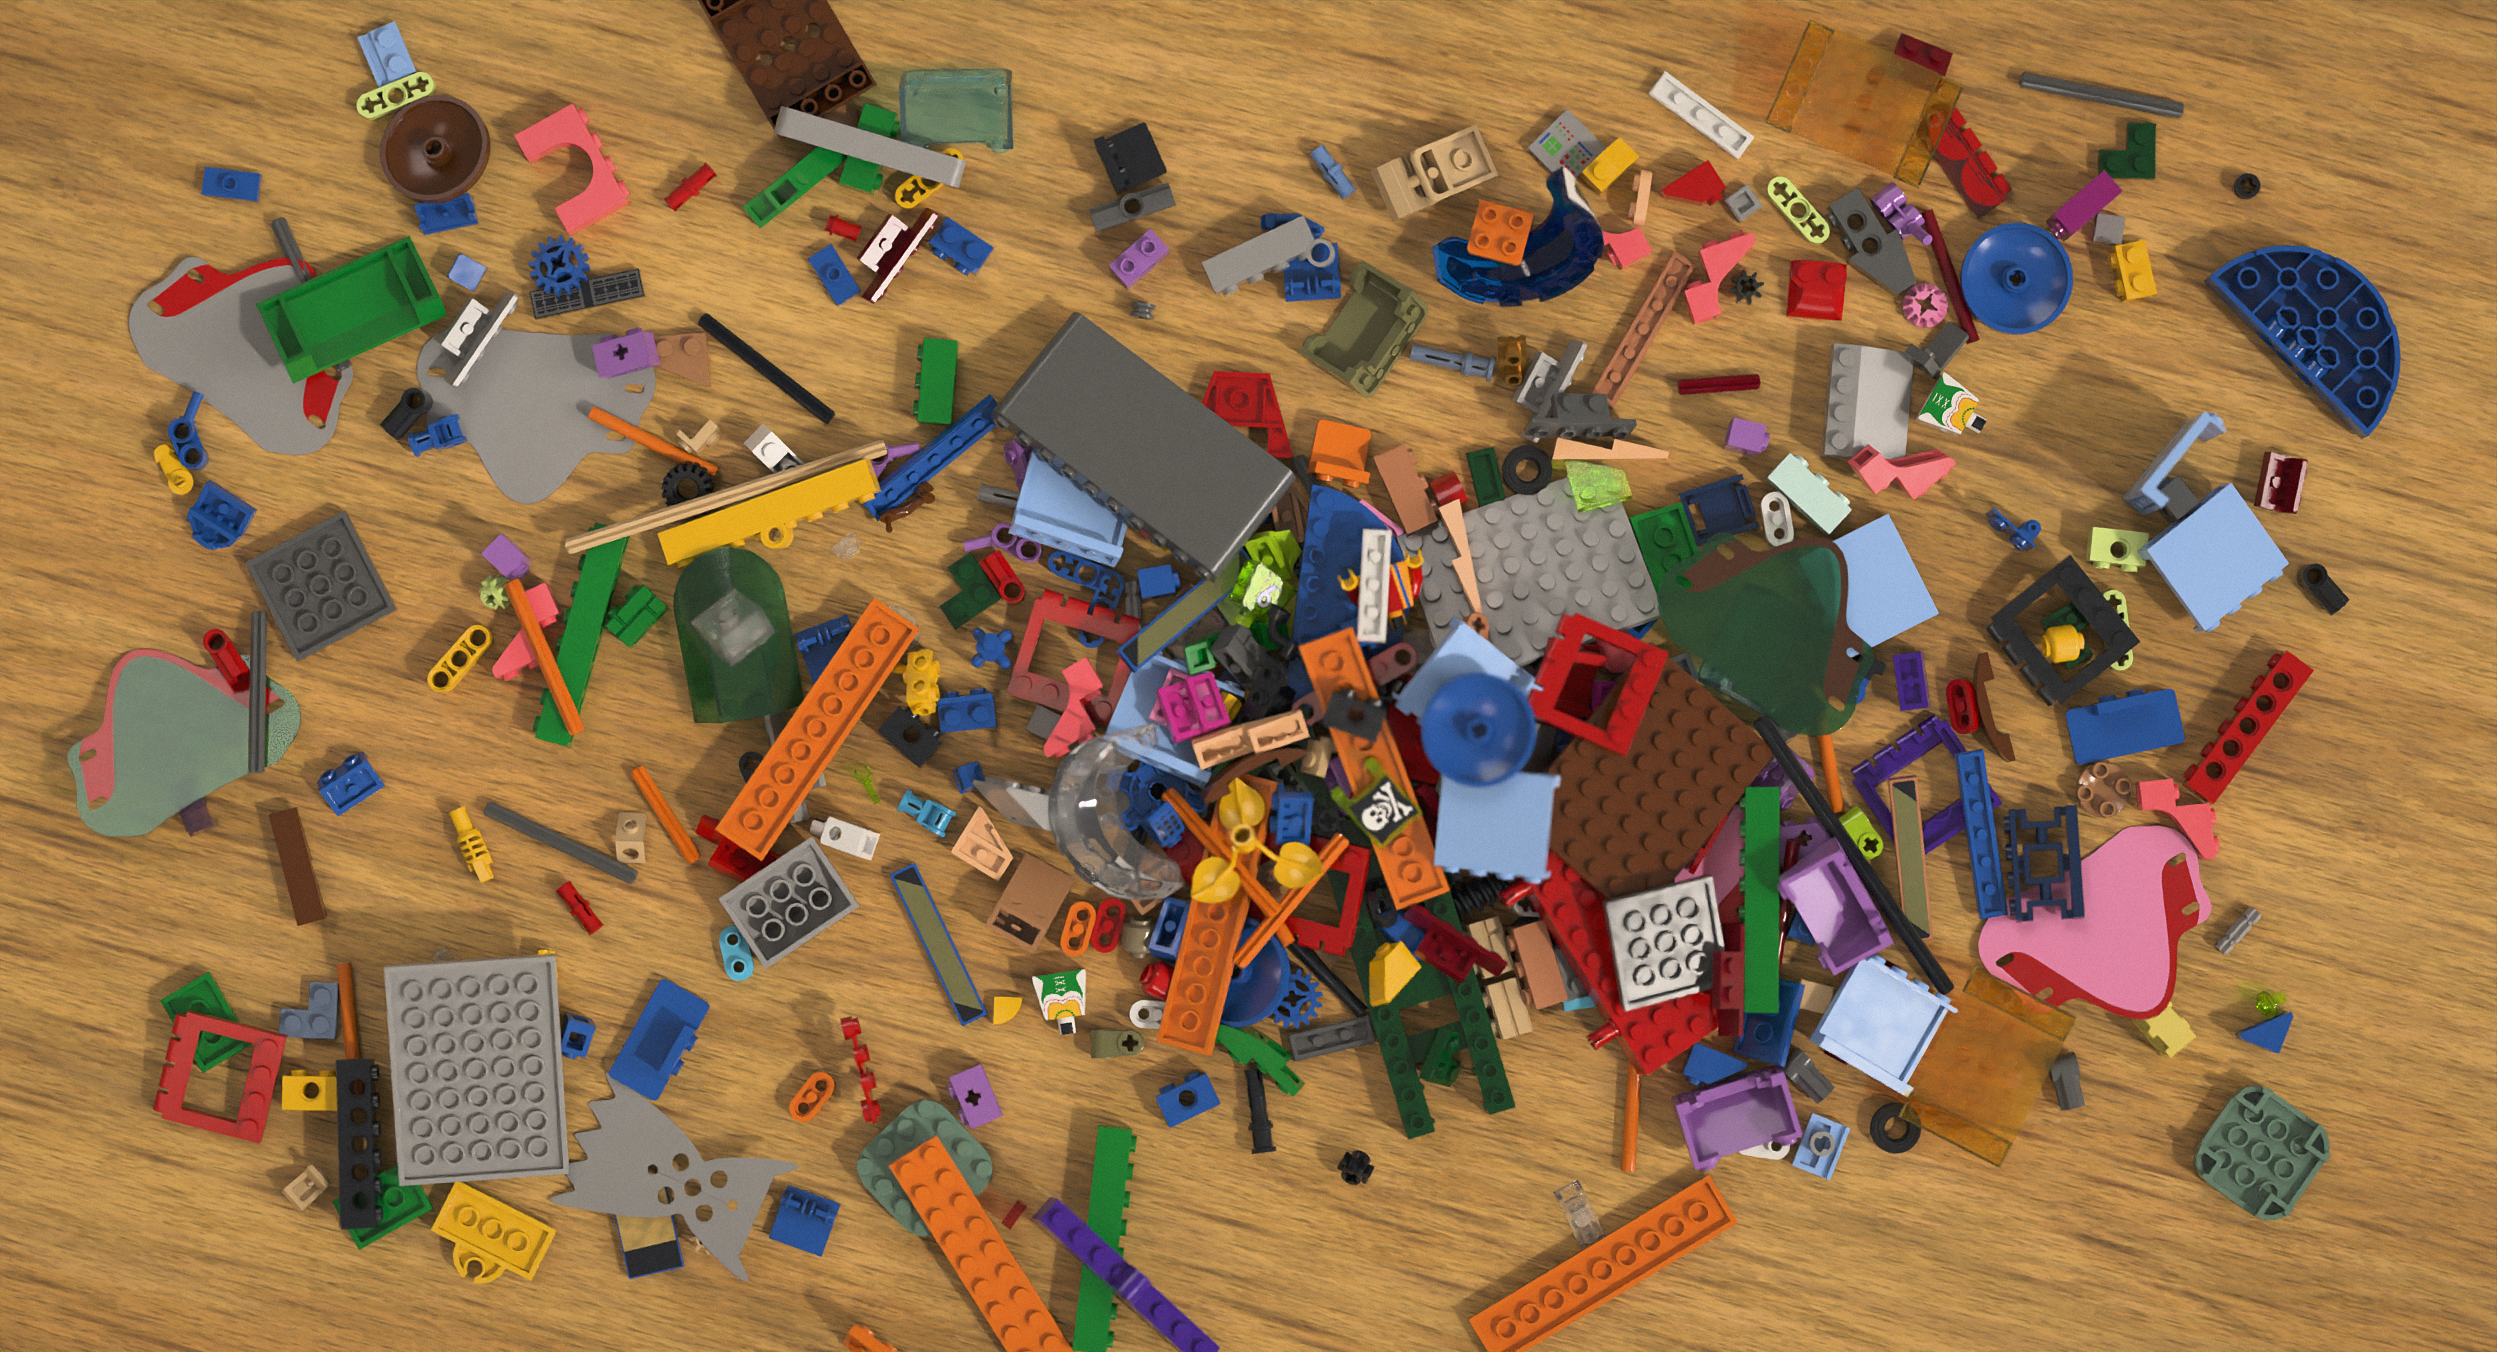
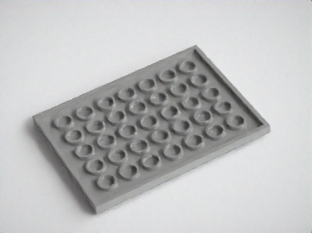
[1397,463,1664,667]
[384,953,569,1186]

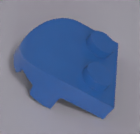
[187,480,257,550]

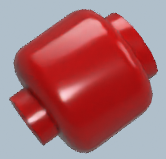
[1139,961,1174,1002]

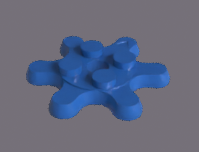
[1108,761,1209,831]

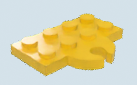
[431,1182,557,1284]

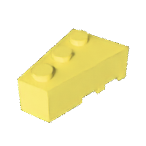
[2131,1002,2197,1058]

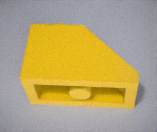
[1580,137,1639,196]
[1369,941,1421,1007]

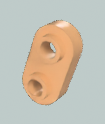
[1628,170,1652,226]

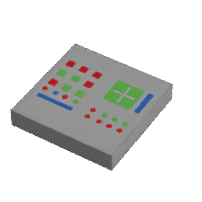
[1527,109,1606,188]

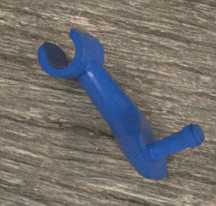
[1261,213,1325,239]

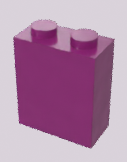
[2046,170,2122,241]

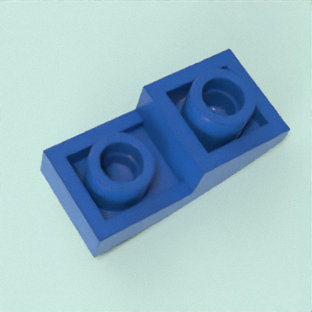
[1373,908,1425,962]

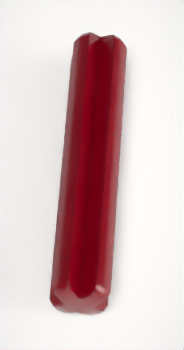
[1678,374,1760,395]

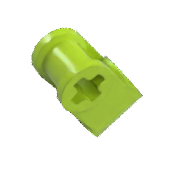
[1838,806,1883,860]

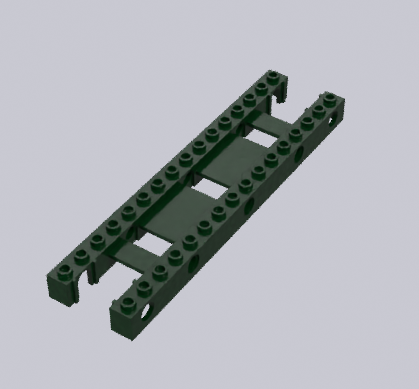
[1288,682,1516,1140]

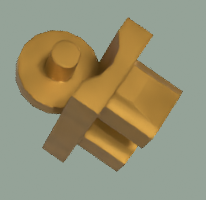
[1498,335,1526,386]

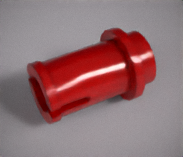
[825,214,862,242]

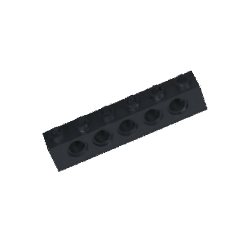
[336,1059,383,1230]

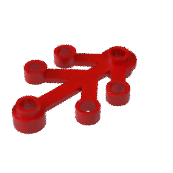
[840,1016,882,1124]

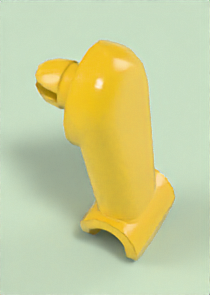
[153,442,194,495]

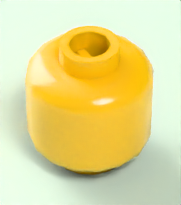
[2041,624,2084,663]

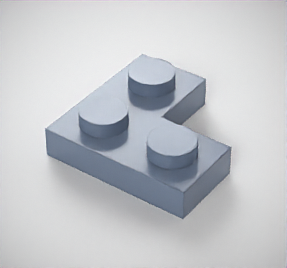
[279,982,339,1039]

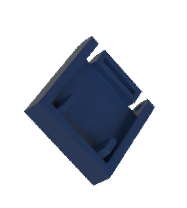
[1678,474,1759,547]

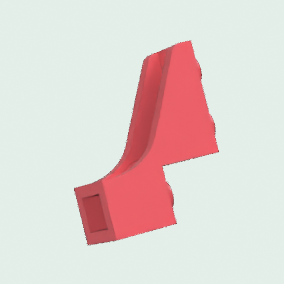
[1550,206,1652,270]
[1682,230,1755,325]
[1847,444,1956,500]
[493,583,562,681]
[1043,657,1104,759]
[2135,779,2219,860]

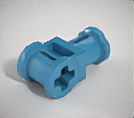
[897,789,957,838]

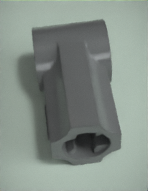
[1778,1047,1835,1104]
[2046,1051,2085,1111]

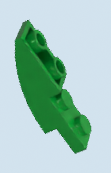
[743,146,847,229]
[1215,1023,1305,1097]

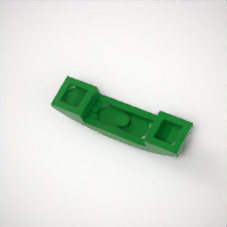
[1183,619,1290,675]

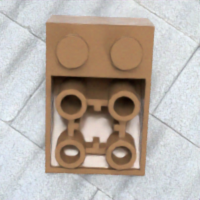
[985,853,1076,953]

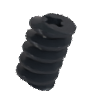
[1451,872,1511,921]

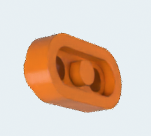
[1060,901,1096,956]
[789,1072,835,1122]

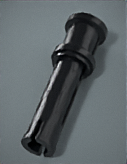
[1244,1068,1276,1154]

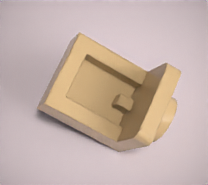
[675,420,721,454]
[1299,737,1338,778]
[282,1164,330,1213]

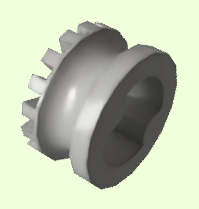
[1808,1131,1835,1156]

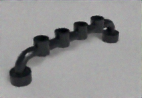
[1266,603,1408,705]

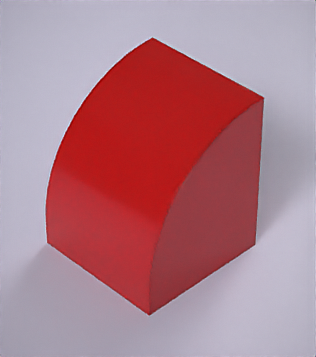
[1428,471,1468,507]

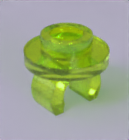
[2256,991,2287,1018]

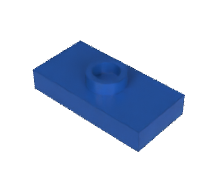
[202,167,262,202]
[808,244,861,306]

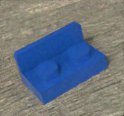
[928,217,994,276]
[937,688,997,733]
[317,751,385,816]
[1270,783,1313,845]

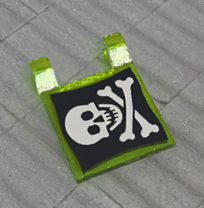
[1331,756,1423,850]

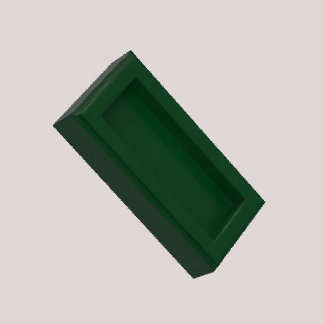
[1466,447,1505,507]

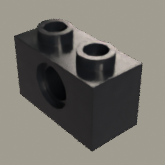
[1322,687,1387,743]
[877,706,943,769]

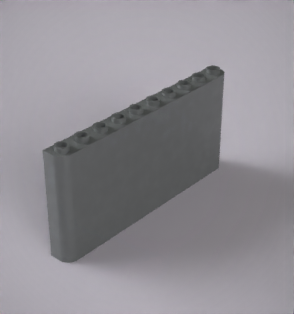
[991,312,1296,583]

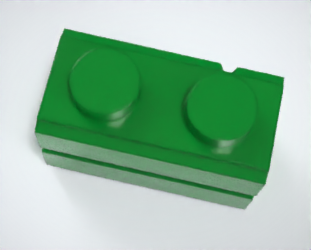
[605,584,669,649]

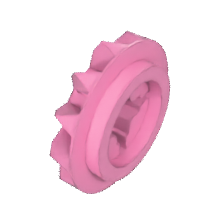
[1903,283,1948,328]

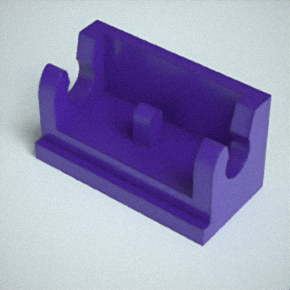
[1893,652,1931,711]

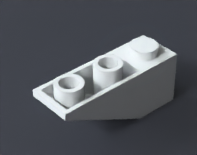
[744,424,804,486]

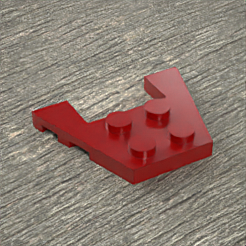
[1202,371,1293,459]

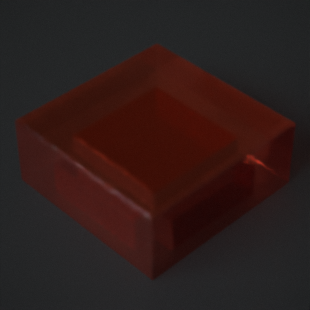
[1002,1199,1028,1229]

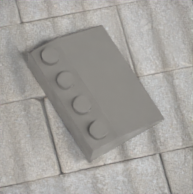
[1821,343,1913,460]
[719,836,861,969]

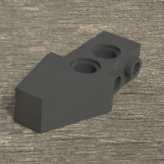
[1826,188,1916,297]

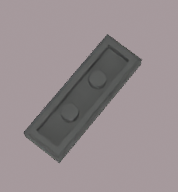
[1288,1015,1376,1062]

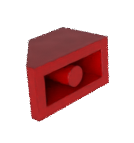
[1660,160,1726,206]

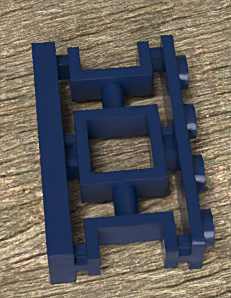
[2003,805,2085,923]

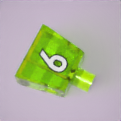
[1230,559,1298,629]

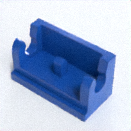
[414,193,479,236]

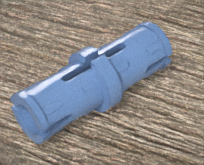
[1309,144,1356,200]

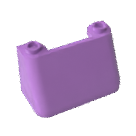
[1776,837,1894,975]
[1671,1065,1803,1171]

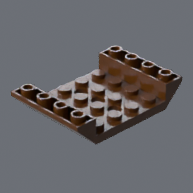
[698,0,877,141]

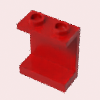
[1542,637,1608,719]

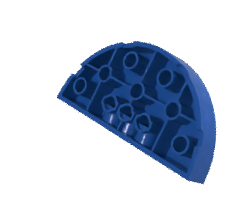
[2204,245,2401,439]
[1285,484,1409,707]

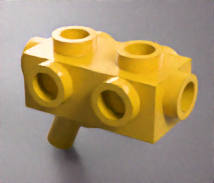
[892,649,940,716]

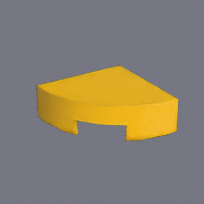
[993,996,1023,1025]

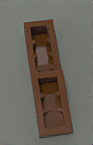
[269,807,327,926]

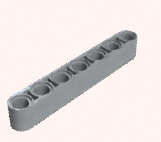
[773,106,967,188]

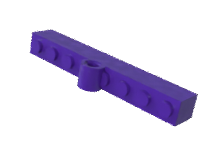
[1032,1196,1220,1352]

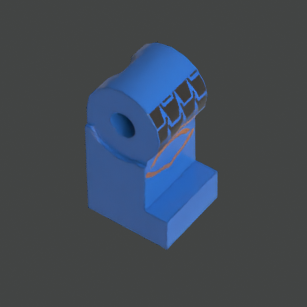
[952,761,985,794]

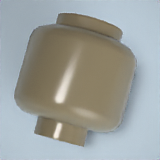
[1121,915,1156,958]

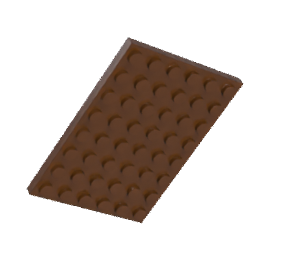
[1544,642,1774,900]

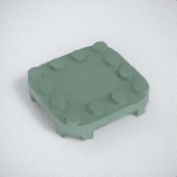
[2192,1085,2331,1220]
[856,1099,993,1237]

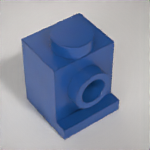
[560,1012,596,1059]

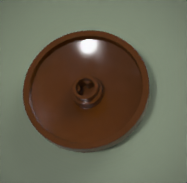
[380,95,491,204]

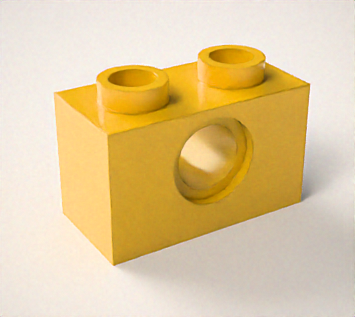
[282,1070,337,1111]

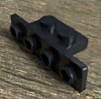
[1234,655,1296,759]

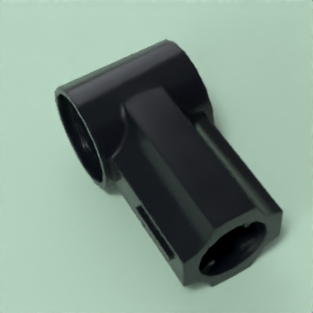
[380,388,433,441]
[2296,563,2350,616]

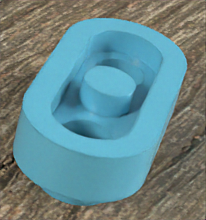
[719,926,754,981]

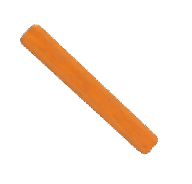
[631,766,701,864]

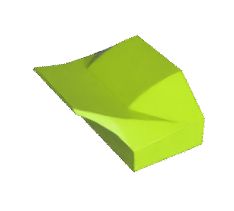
[1245,530,1302,585]

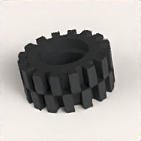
[661,461,715,506]

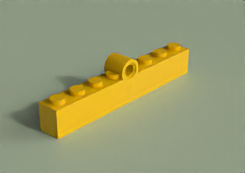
[657,459,881,569]

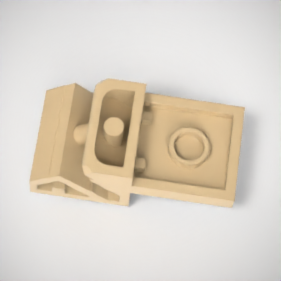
[1371,124,1498,222]

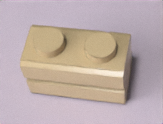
[1463,916,1514,979]
[1481,976,1533,1040]

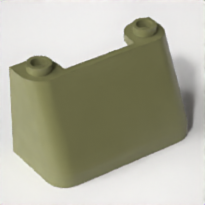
[1300,260,1428,398]

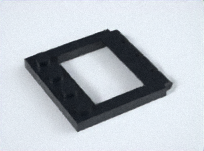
[1985,554,2140,707]

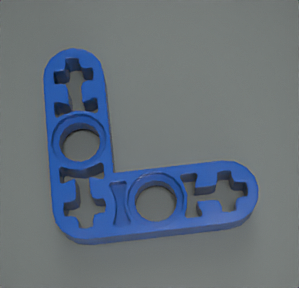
[1048,550,1125,649]

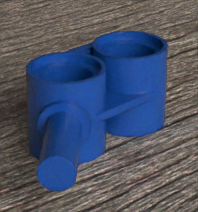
[168,391,209,471]

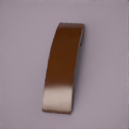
[1973,652,2016,763]
[1199,744,1307,805]

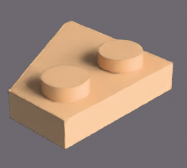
[951,806,1013,881]

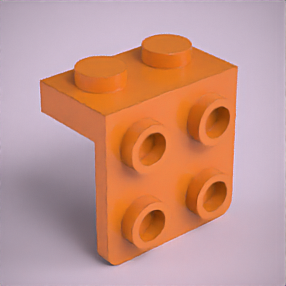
[1467,200,1534,266]
[1307,420,1371,489]

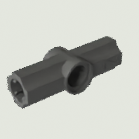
[1089,182,1176,232]

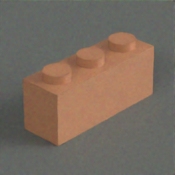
[1373,444,1440,535]
[1505,918,1568,1010]

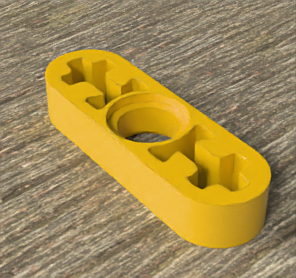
[895,148,964,210]

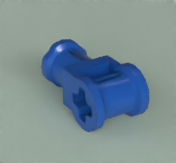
[407,414,468,457]

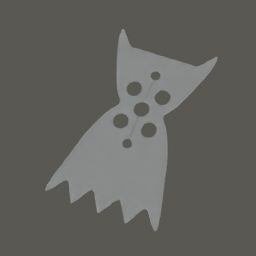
[549,1071,798,1282]

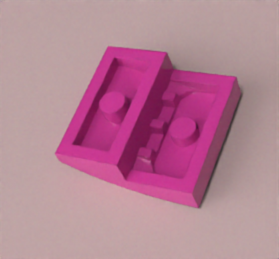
[1156,672,1230,743]

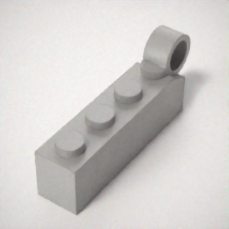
[1202,216,1335,297]

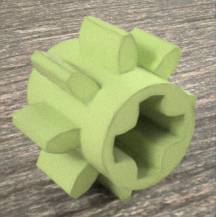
[479,575,511,610]

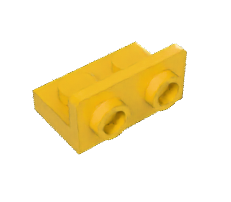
[2108,240,2157,302]

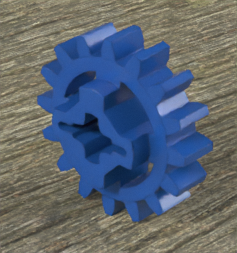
[529,235,591,297]
[1272,969,1323,1029]

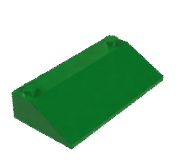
[256,236,447,384]

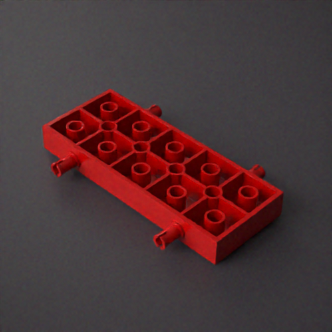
[1498,849,1719,1076]

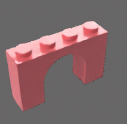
[514,103,630,236]

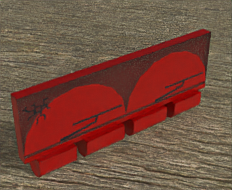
[1916,107,2012,219]

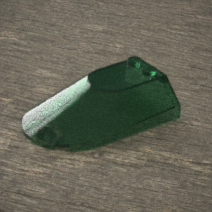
[673,547,805,723]

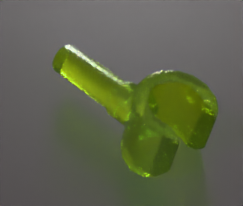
[854,765,880,804]

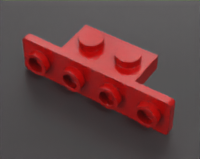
[696,814,782,883]

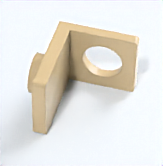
[615,812,647,863]

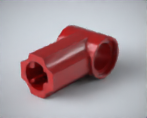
[979,550,1026,605]
[203,629,250,685]

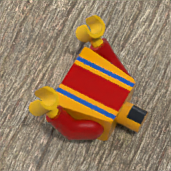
[1337,548,1423,630]

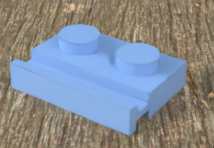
[358,21,417,88]
[1791,1113,1850,1180]

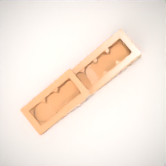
[1551,437,1669,461]
[1439,499,1482,614]
[1190,709,1309,770]

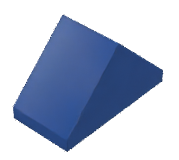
[2235,1011,2293,1054]

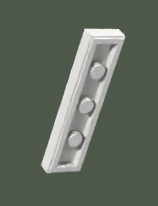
[1648,71,1754,160]
[1357,529,1392,643]

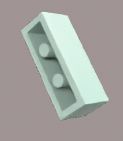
[1765,453,1852,536]

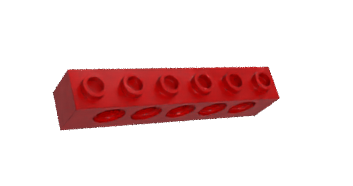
[2182,650,2314,805]

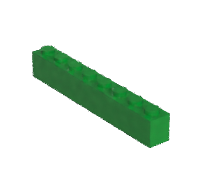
[532,522,630,748]
[1739,787,1780,1013]
[1072,1125,1137,1352]

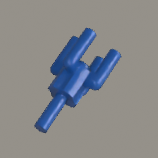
[971,628,1013,670]

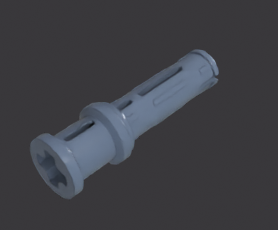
[1410,343,1496,382]

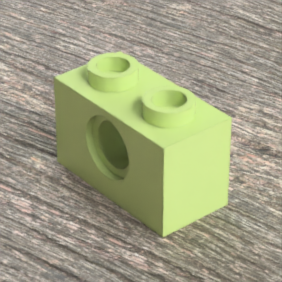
[2086,527,2149,572]

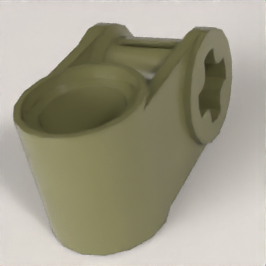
[1090,1029,1145,1058]

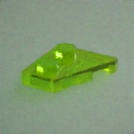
[1564,459,1632,513]

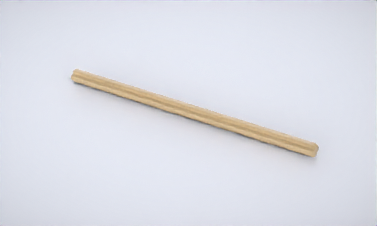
[565,440,887,554]

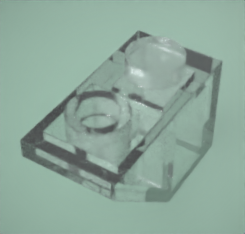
[1553,1180,1606,1248]

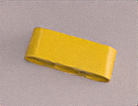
[427,625,494,693]

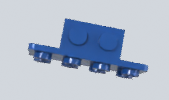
[2065,689,2185,764]
[609,979,710,1101]

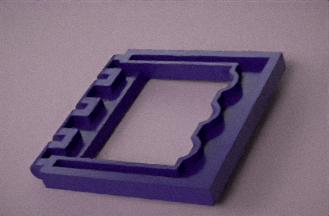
[1851,714,2002,855]

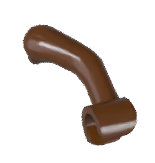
[879,482,935,533]

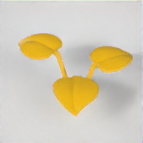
[1191,778,1323,903]

